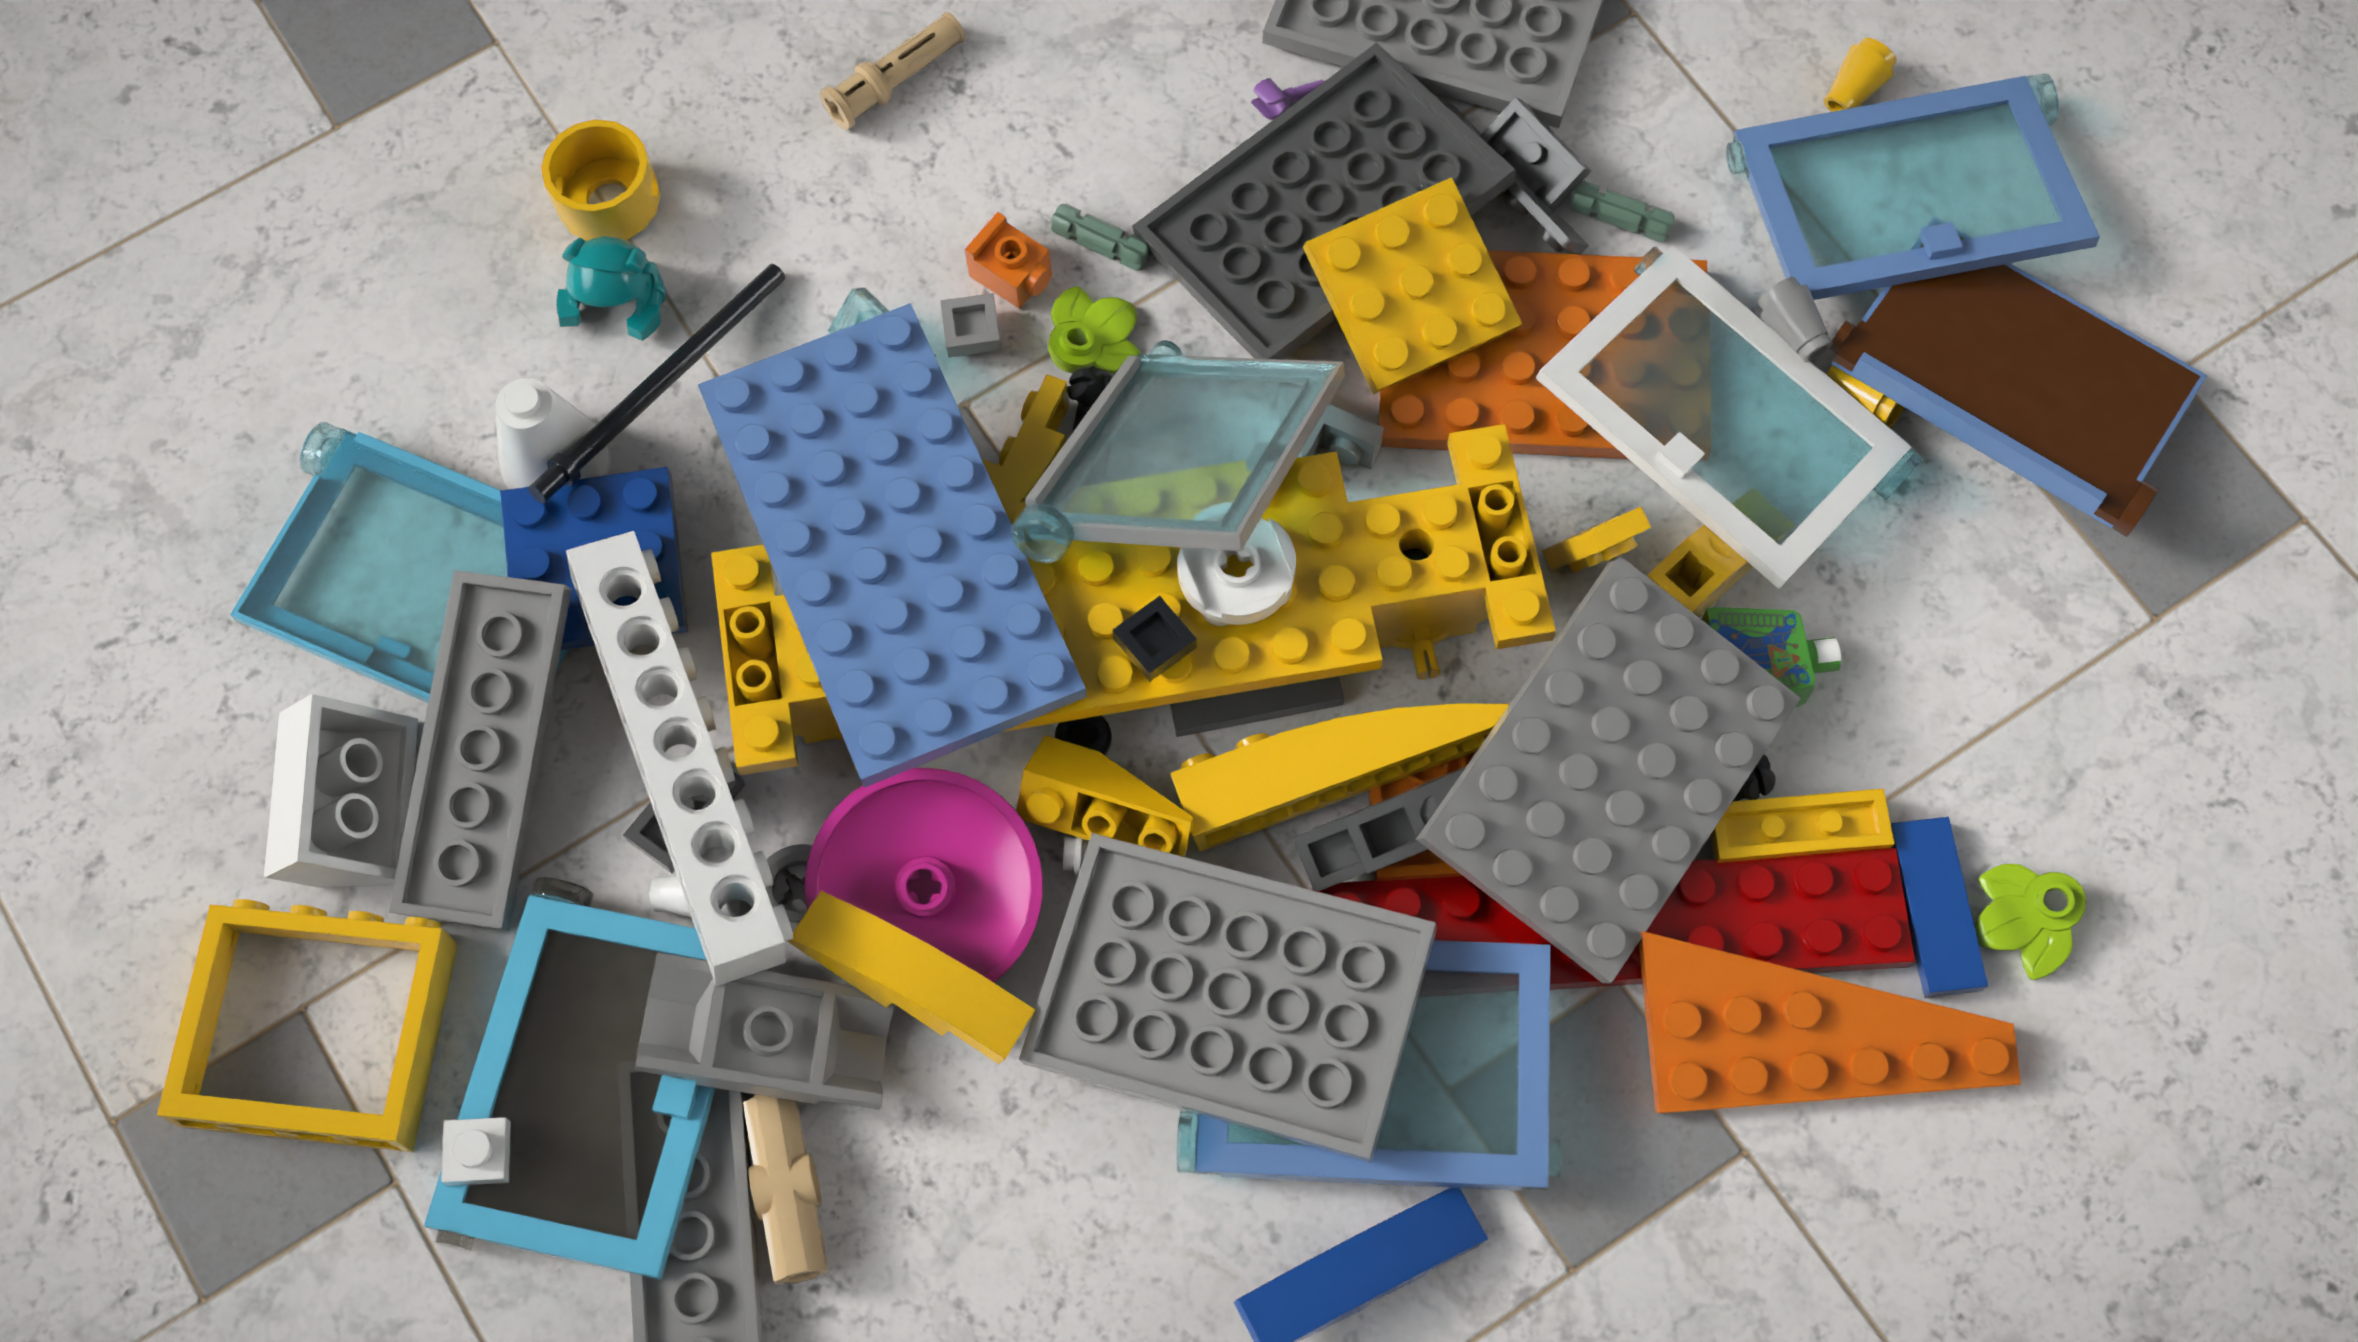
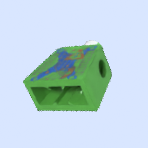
[1701,607,1841,708]

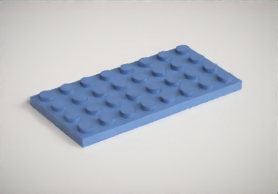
[698,303,1087,788]

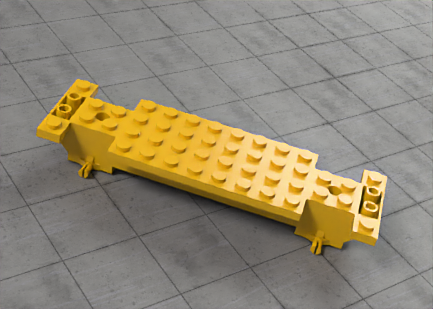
[711,424,1556,776]

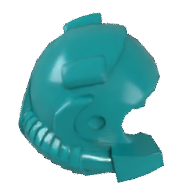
[556,236,666,341]

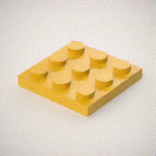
[1303,177,1523,395]

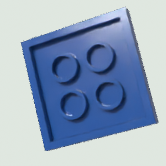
[500,467,688,650]

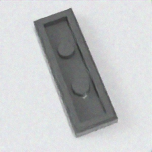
[1170,676,1344,737]

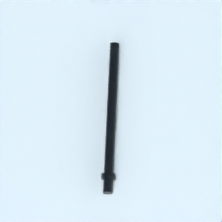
[528,264,785,504]

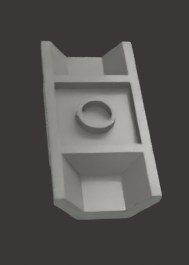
[635,952,895,1110]

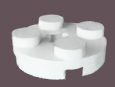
[1177,508,1296,626]

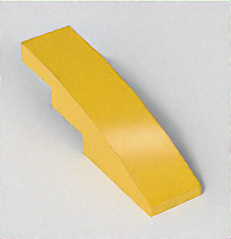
[787,891,1035,1064]

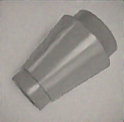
[1758,277,1833,362]

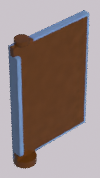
[1830,220,2208,537]

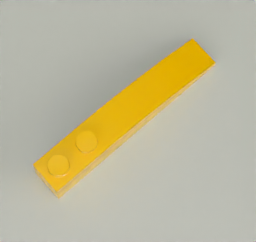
[1170,703,1510,852]

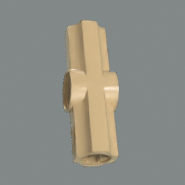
[743,1095,829,1285]

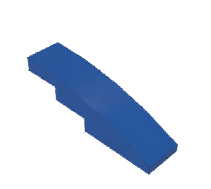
[1233,1188,1488,1342]

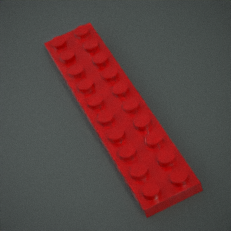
[1312,848,1915,998]

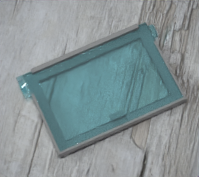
[1012,340,1345,563]

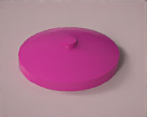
[805,768,1043,983]

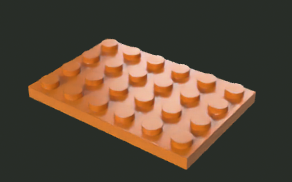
[1378,250,1710,463]

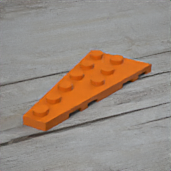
[1638,931,2021,1113]

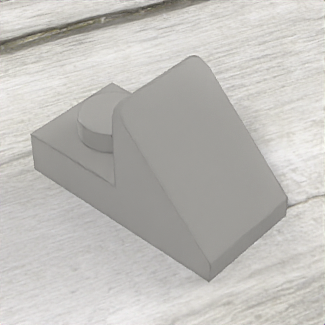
[1278,388,1384,469]

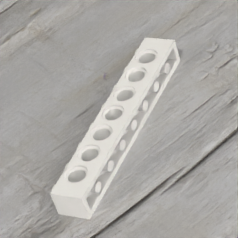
[566,531,793,986]

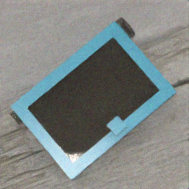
[424,877,716,1280]

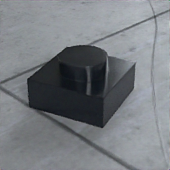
[1112,596,1197,682]

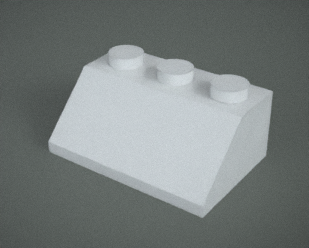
[264,694,418,888]

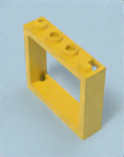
[157,899,458,1152]

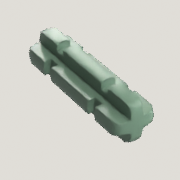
[1570,181,1675,242]
[1051,204,1150,270]

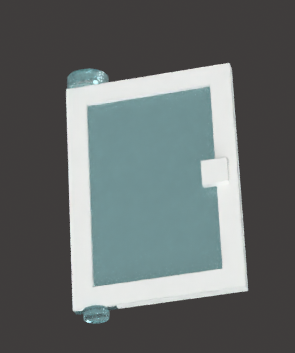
[1536,245,1924,589]

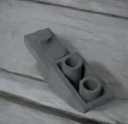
[1292,766,1466,892]

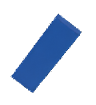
[1891,817,1988,998]

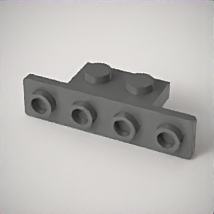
[1439,97,1591,254]

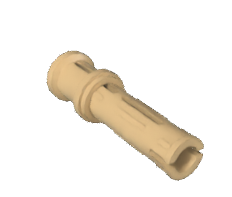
[820,12,965,130]

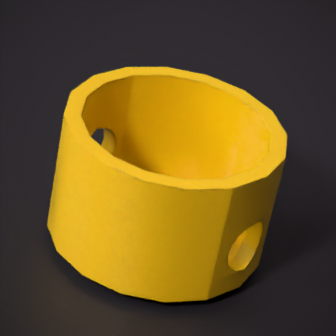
[541,119,661,241]

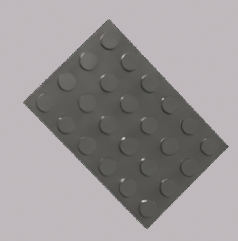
[1132,43,1516,359]

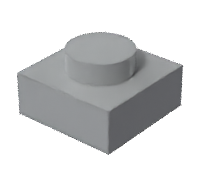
[940,293,1002,358]

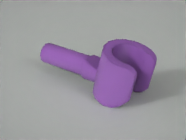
[1251,78,1324,120]

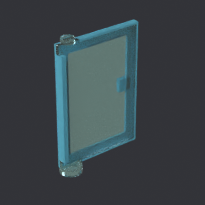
[230,422,569,703]

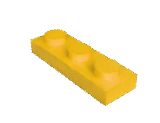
[1542,506,1651,573]
[1710,788,1894,863]

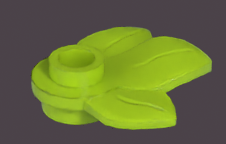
[1048,286,1143,373]
[1975,863,2086,980]

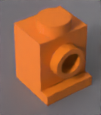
[965,211,1052,309]

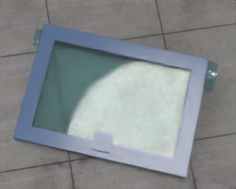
[1726,73,2100,300]
[1177,940,1561,1191]

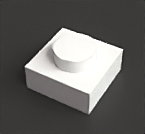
[441,1117,511,1186]

